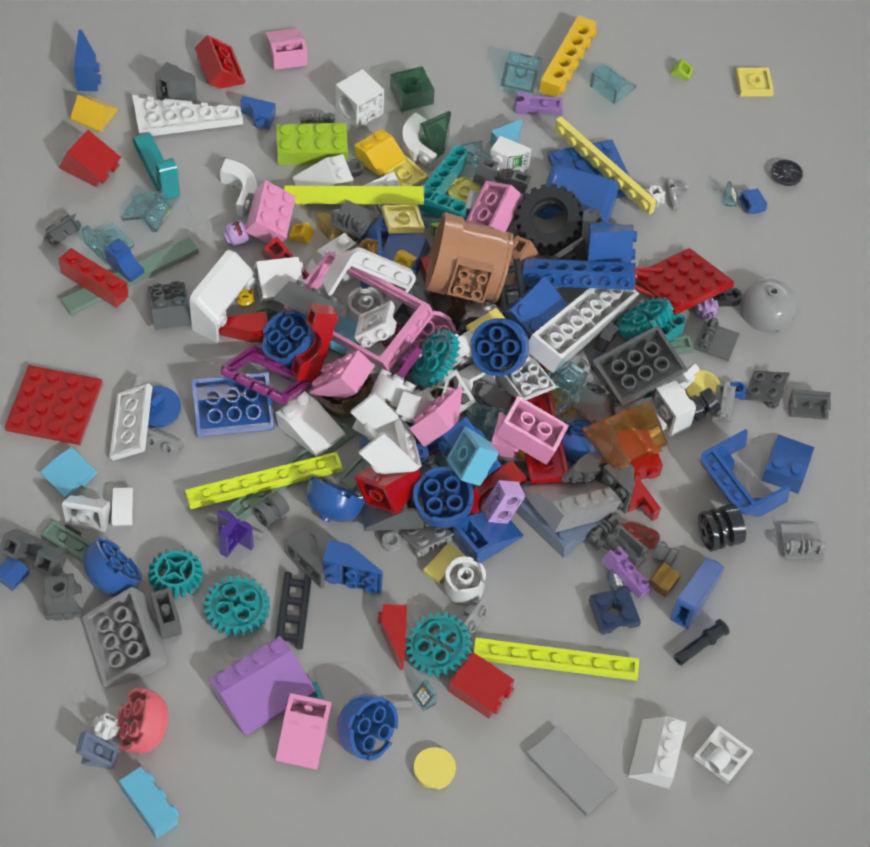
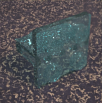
[471,403,508,442]

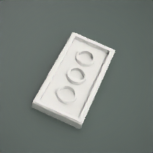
[109,383,152,461]

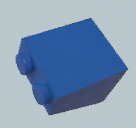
[587,223,637,263]
[382,233,430,275]

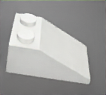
[292,154,353,205]
[276,391,345,457]

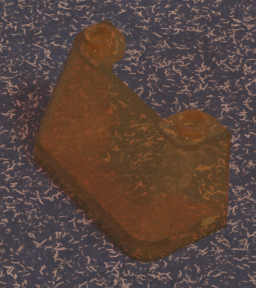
[582,401,668,470]

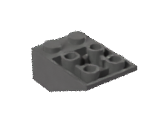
[148,281,192,330]
[362,494,424,531]

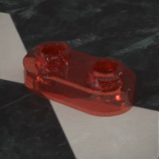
[622,522,660,549]

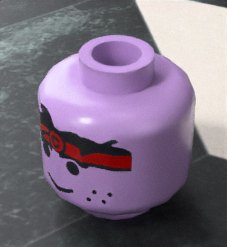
[223,220,249,247]

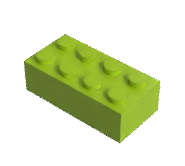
[277,123,348,165]

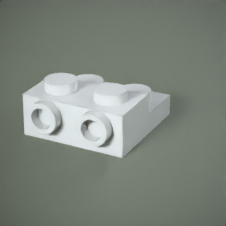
[354,301,397,348]

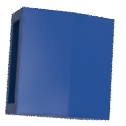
[738,188,767,214]
[0,557,30,591]

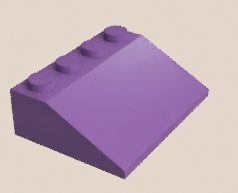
[209,636,316,736]

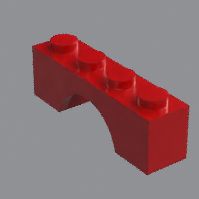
[291,304,338,382]
[468,461,527,516]

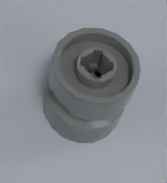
[252,490,290,527]

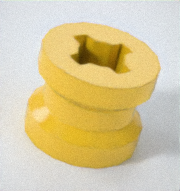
[236,288,254,308]

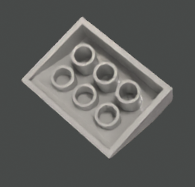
[522,480,622,532]
[82,587,168,688]

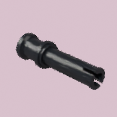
[673,619,730,666]

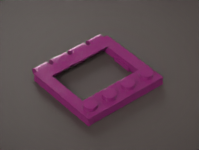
[221,345,313,404]

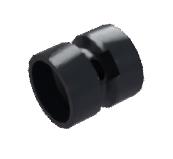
[689,387,721,421]

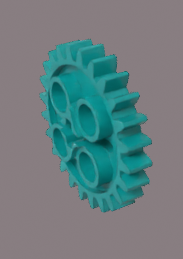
[615,297,674,339]
[410,329,461,388]
[203,575,270,638]
[405,611,473,678]

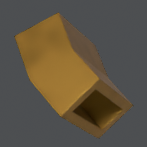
[648,562,681,598]

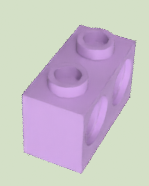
[481,480,525,524]

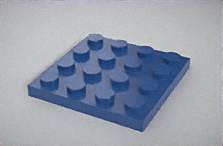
[547,139,630,198]

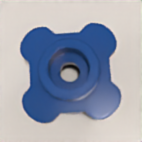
[730,381,747,400]

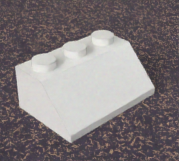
[628,716,687,789]

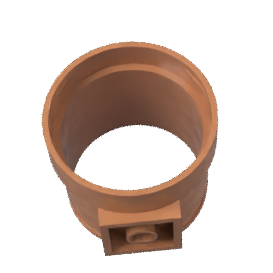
[425,212,513,303]

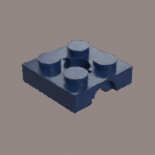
[589,587,641,635]

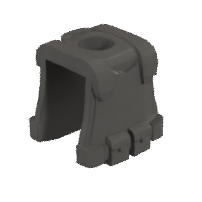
[44,573,83,621]

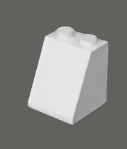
[254,257,306,303]

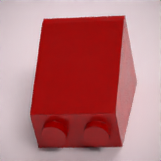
[59,130,121,187]
[354,467,422,514]

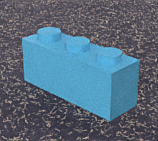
[119,767,179,839]

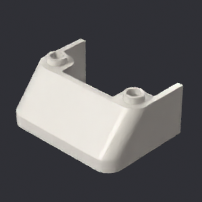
[322,248,416,316]
[190,249,258,343]
[351,392,422,474]

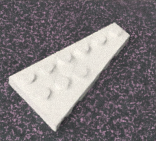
[132,95,243,136]

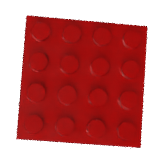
[635,248,734,315]
[5,365,103,446]

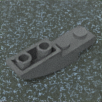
[562,452,618,483]

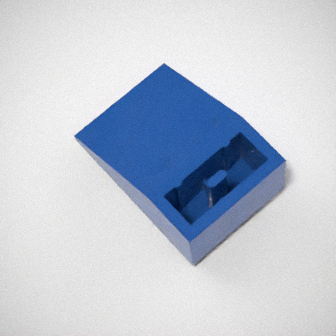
[452,512,524,563]
[323,539,383,594]

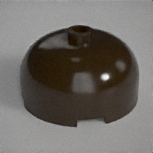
[317,374,375,418]

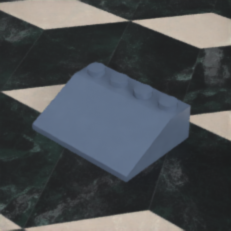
[516,481,606,558]

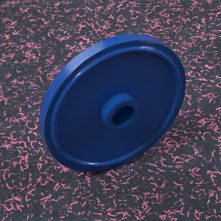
[148,386,181,428]

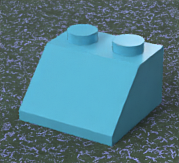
[446,427,499,486]

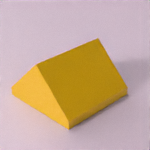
[70,95,118,132]

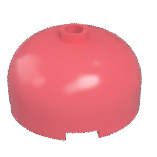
[115,687,169,754]

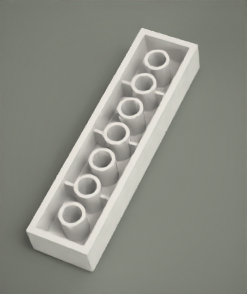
[529,288,639,373]

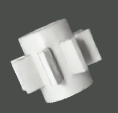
[645,185,665,207]
[92,713,120,740]

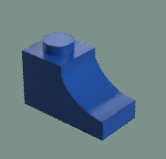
[241,96,276,130]
[104,238,144,283]

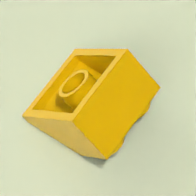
[354,129,406,176]

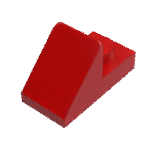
[628,479,661,521]

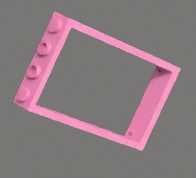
[284,251,434,372]

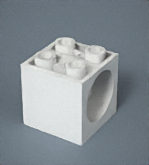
[335,69,384,129]

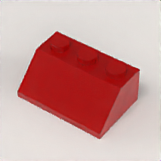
[195,35,246,89]

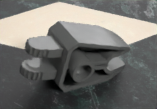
[471,382,513,416]

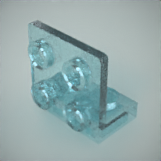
[121,191,174,232]
[82,223,134,264]
[550,361,588,415]

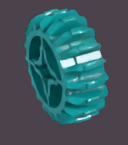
[148,547,203,601]

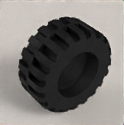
[515,184,583,256]

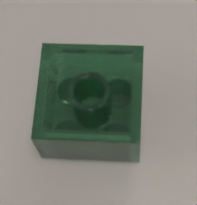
[390,66,435,112]

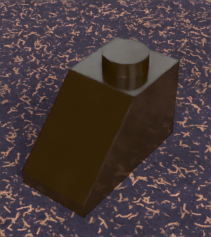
[432,294,466,325]

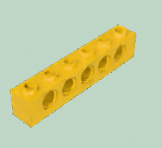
[539,15,598,97]

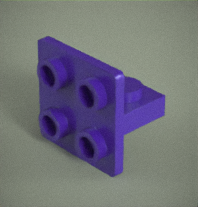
[217,509,254,557]

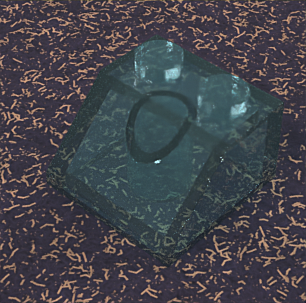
[500,51,542,95]
[589,64,637,104]

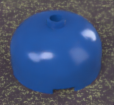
[261,310,315,367]
[471,318,529,376]
[561,420,616,462]
[413,467,474,528]
[305,475,365,523]
[83,537,142,596]
[337,694,398,760]

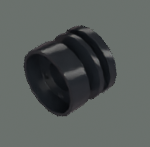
[698,503,746,552]

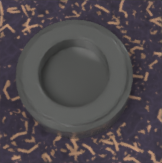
[347,159,364,177]

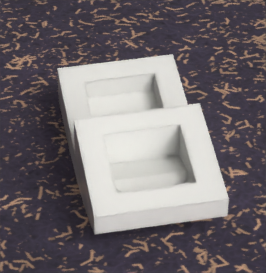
[112,488,133,527]

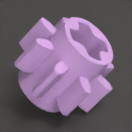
[695,297,719,319]

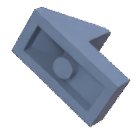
[75,731,119,769]

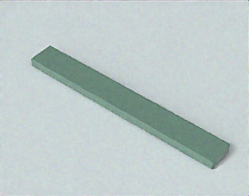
[61,237,199,315]
[225,421,355,521]

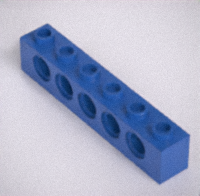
[523,258,636,290]

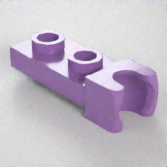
[515,92,563,115]
[601,546,654,599]

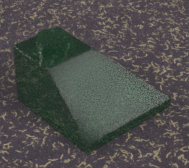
[419,111,451,158]

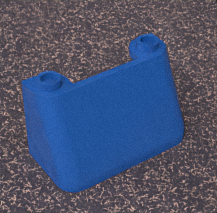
[537,165,619,222]

